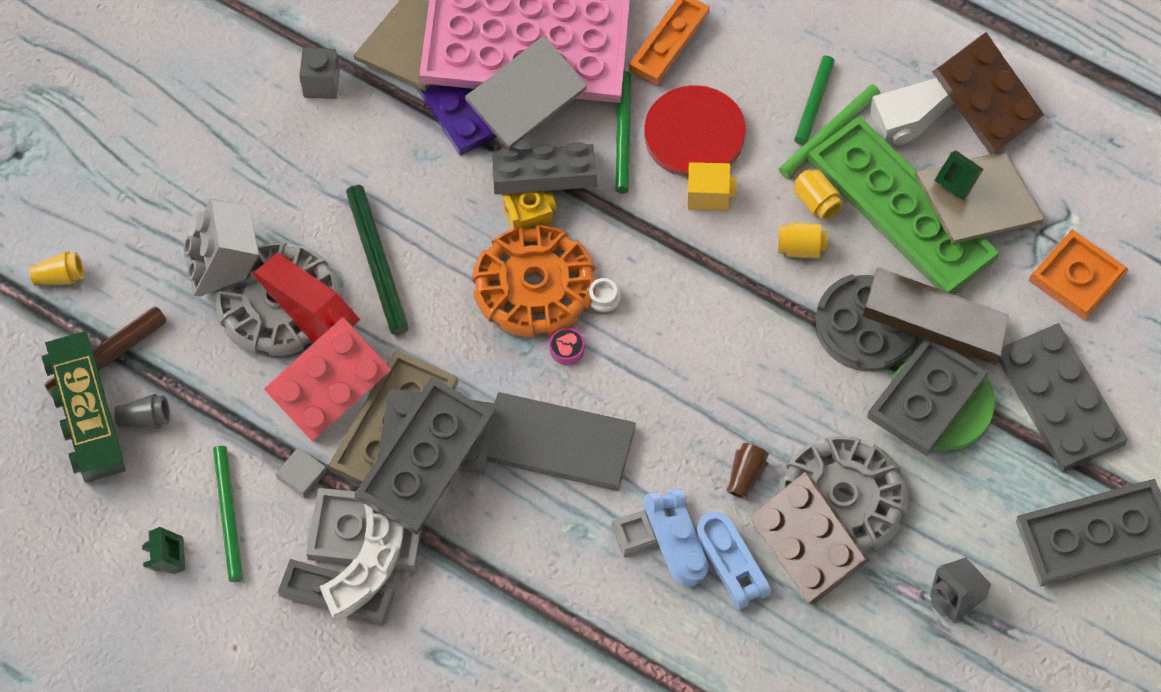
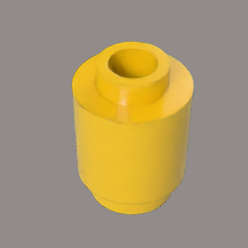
[794,170,843,221]
[778,222,828,258]

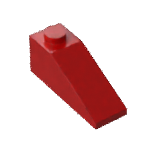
[252,253,361,343]

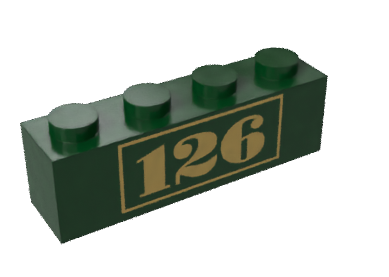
[42,331,126,483]

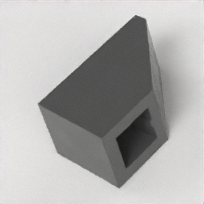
[930,557,991,624]

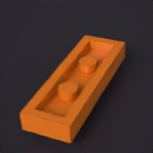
[629,0,710,86]

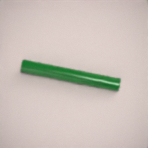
[794,55,835,145]

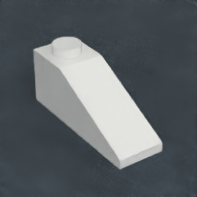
[870,78,954,146]

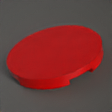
[644,85,746,175]

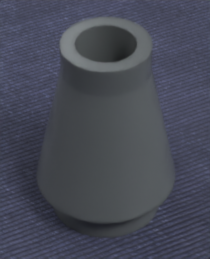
[114,394,170,429]

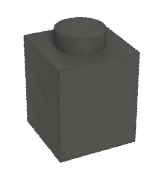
[299,48,340,99]

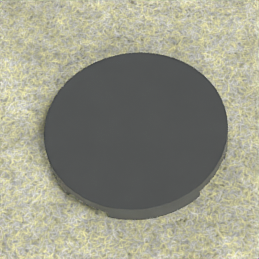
[816,274,919,371]

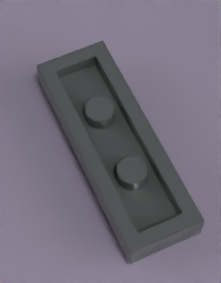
[278,559,395,626]

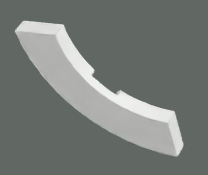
[320,504,404,622]

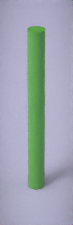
[779,84,880,178]

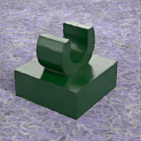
[934,150,984,200]
[142,527,185,574]

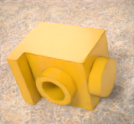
[501,190,557,229]

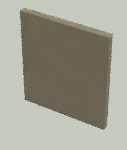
[354,0,431,91]
[914,151,1044,244]

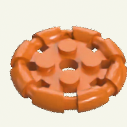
[472,225,597,338]

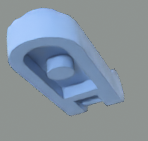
[644,489,709,587]
[697,512,772,611]

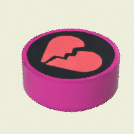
[549,328,585,365]

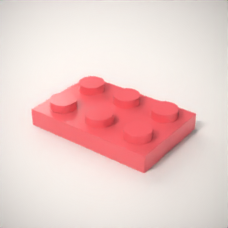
[264,317,391,441]

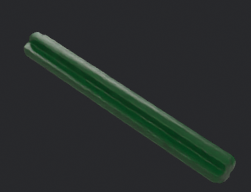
[346,184,409,335]

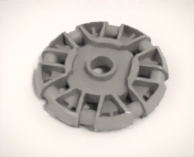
[215,243,341,356]
[777,436,909,552]

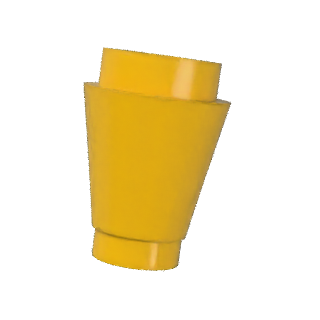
[29,251,84,286]

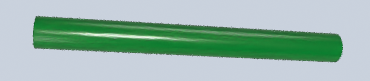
[615,71,631,193]
[213,446,243,582]

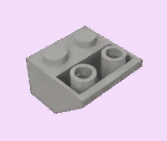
[183,199,258,297]

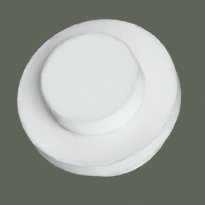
[587,278,621,312]

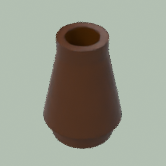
[726,443,769,499]

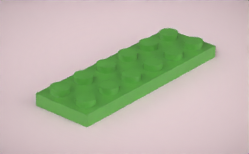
[808,115,999,294]

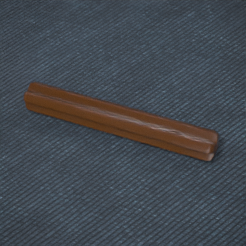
[44,306,166,398]

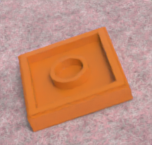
[1029,229,1128,321]

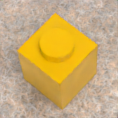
[688,162,737,210]

